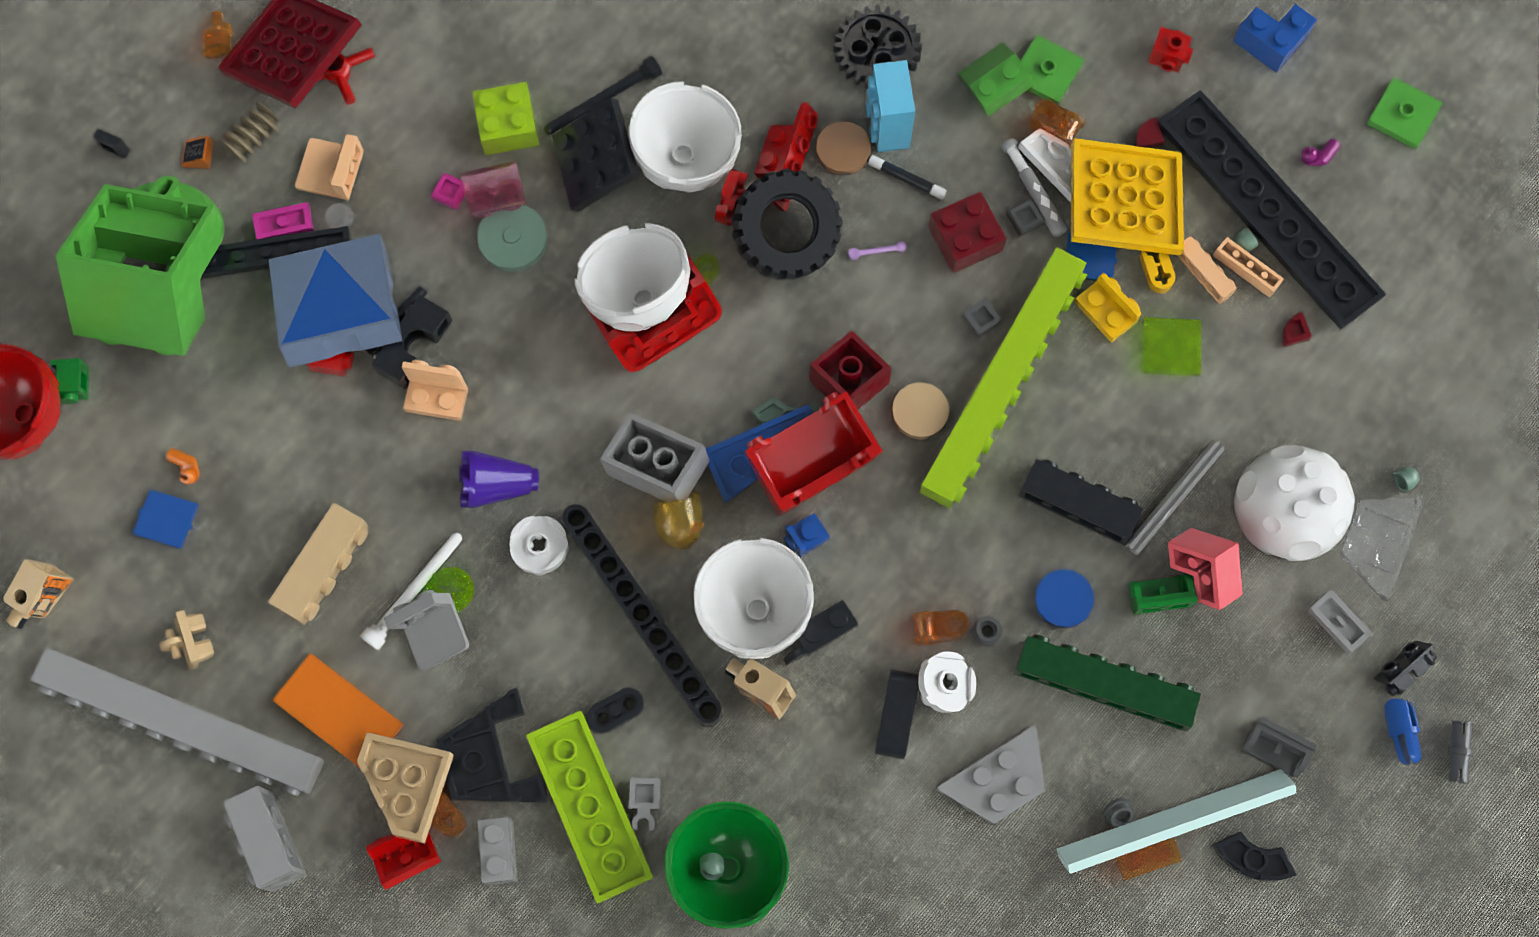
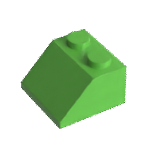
[957,42,1034,117]

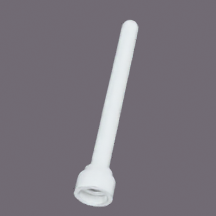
[360,533,462,651]

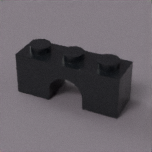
[372,295,453,390]

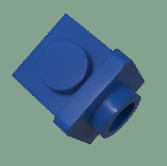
[783,513,830,557]

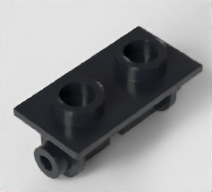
[1374,641,1437,696]

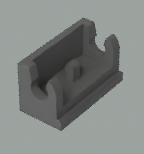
[1241,716,1317,778]

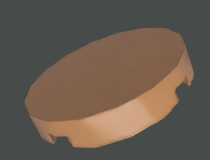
[816,121,871,175]

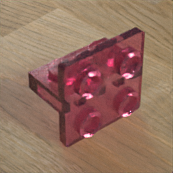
[460,160,526,218]

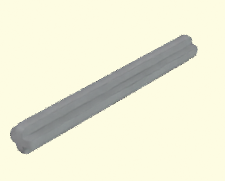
[1126,440,1225,555]

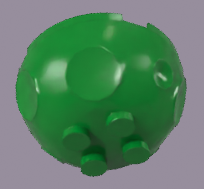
[664,801,790,929]

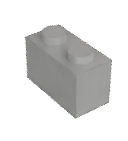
[478,817,518,885]

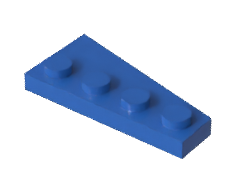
[706,404,812,504]

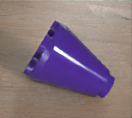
[459,450,539,508]

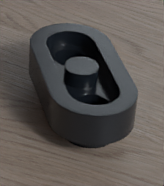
[587,687,644,734]

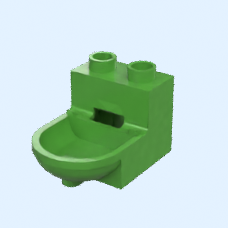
[55,175,225,356]

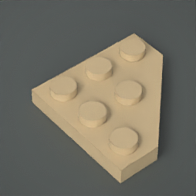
[357,732,454,844]

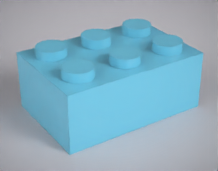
[865,60,915,152]

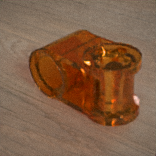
[1029,99,1086,148]
[910,610,969,646]
[431,790,466,838]

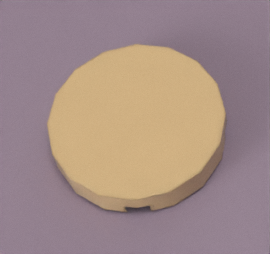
[892,382,950,440]

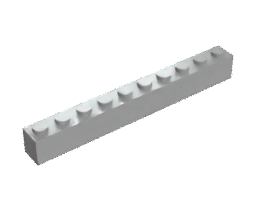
[30,647,325,796]

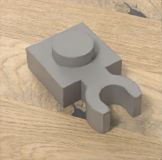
[629,778,661,832]

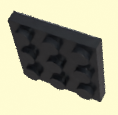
[552,98,638,212]

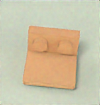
[295,134,364,200]
[401,360,468,421]

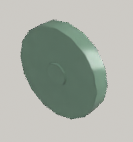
[477,203,548,272]

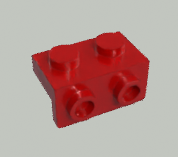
[365,831,442,890]

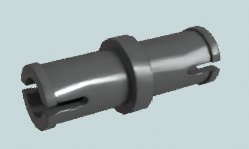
[1448,720,1474,784]

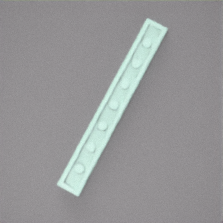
[1057,769,1297,873]

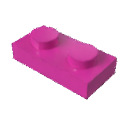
[252,202,314,239]

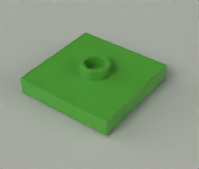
[1021,35,1085,107]
[1367,77,1443,150]

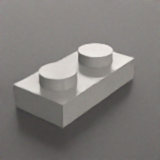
[1307,589,1373,655]

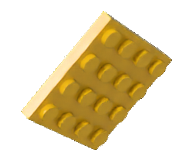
[1071,138,1184,255]

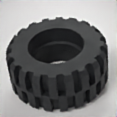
[731,169,843,280]

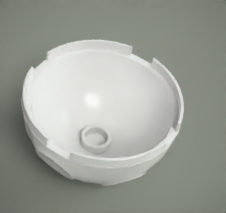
[628,82,742,193]
[574,223,690,331]
[1234,445,1355,561]
[694,538,814,659]

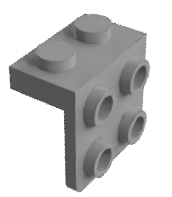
[384,590,469,671]

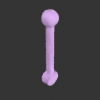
[848,241,907,260]

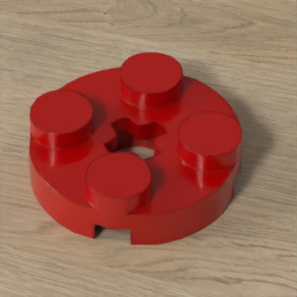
[714,169,748,227]

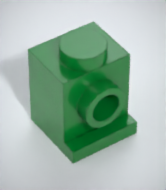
[50,358,89,404]

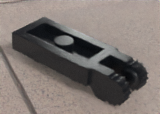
[783,600,859,665]

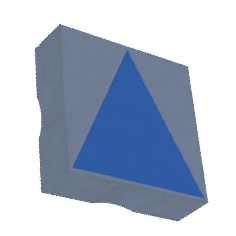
[268,234,402,368]

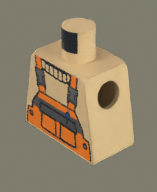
[3,559,74,629]
[725,658,796,720]

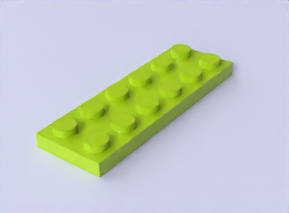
[526,710,654,904]

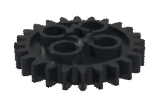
[833,5,922,89]

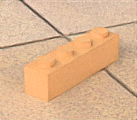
[1177,236,1237,304]
[1213,237,1284,298]

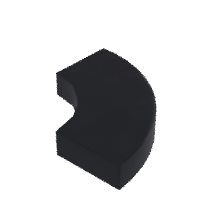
[1212,831,1297,881]

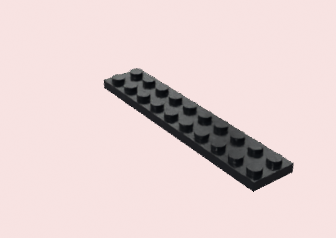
[1157,90,1387,331]

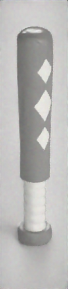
[1001,138,1067,237]

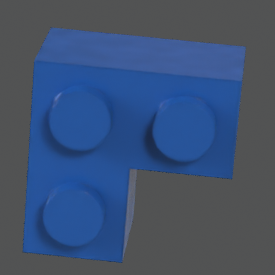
[1233,4,1317,73]

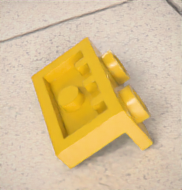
[1074,272,1141,343]

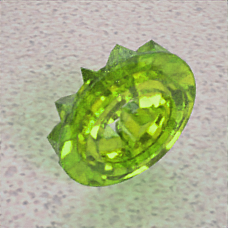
[427,566,475,612]

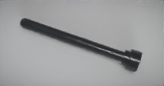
[544,55,663,135]

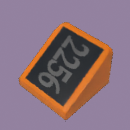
[182,136,214,169]

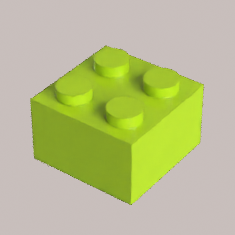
[472,82,540,155]

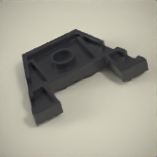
[437,688,548,803]

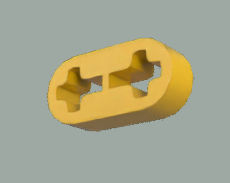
[1140,251,1176,294]

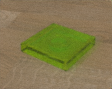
[1142,317,1201,377]

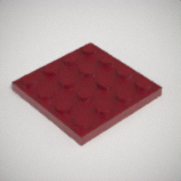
[217,0,362,109]

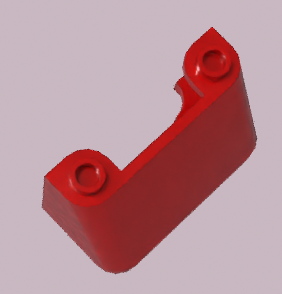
[585,254,722,372]
[744,391,883,517]

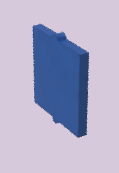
[1065,232,1118,281]
[132,489,199,549]

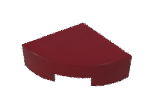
[1135,117,1164,148]
[1282,312,1312,348]

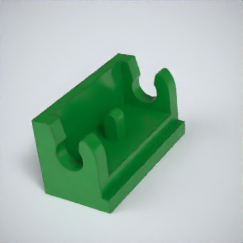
[1128,574,1198,615]

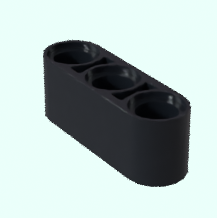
[875,669,919,760]

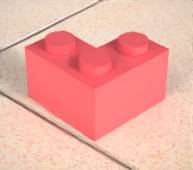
[1168,528,1243,610]

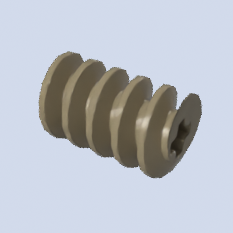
[218,101,279,163]

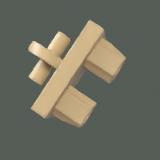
[159,610,214,670]

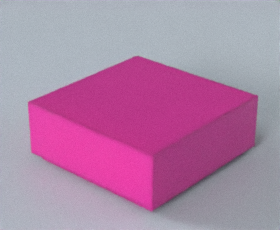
[431,172,469,210]

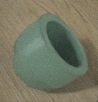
[1233,227,1259,252]
[1393,467,1420,492]
[699,853,725,881]

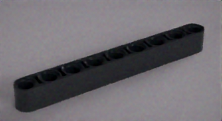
[563,504,722,727]

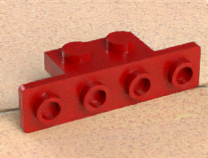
[754,102,819,211]

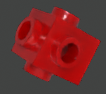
[1148,27,1194,73]

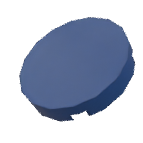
[1034,569,1094,628]

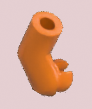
[166,448,200,485]

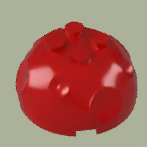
[0,344,61,460]

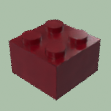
[928,191,1007,274]
[809,330,892,410]

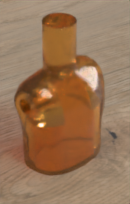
[201,11,233,59]

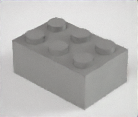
[600,412,710,509]
[223,786,307,892]

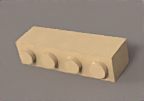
[268,502,369,626]

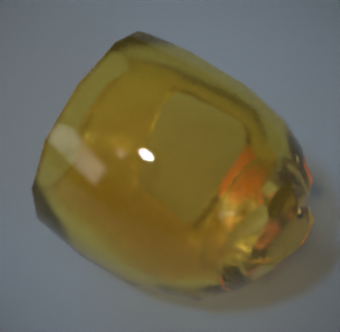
[653,490,704,550]

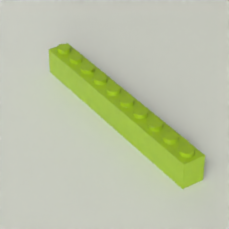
[919,247,1088,509]

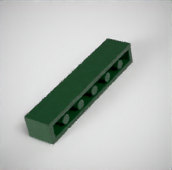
[1014,634,1201,732]

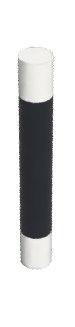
[868,155,947,200]

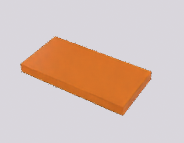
[272,653,404,768]

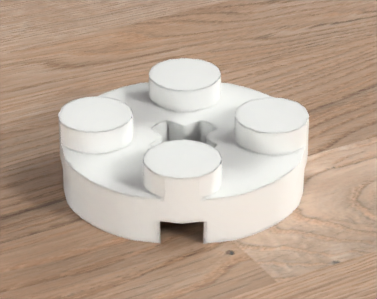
[509,516,569,576]
[918,652,976,713]

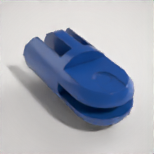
[1384,699,1421,765]

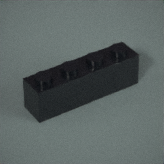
[1019,458,1144,546]

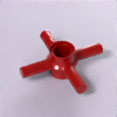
[318,47,375,105]

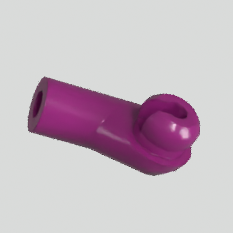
[1301,138,1341,166]

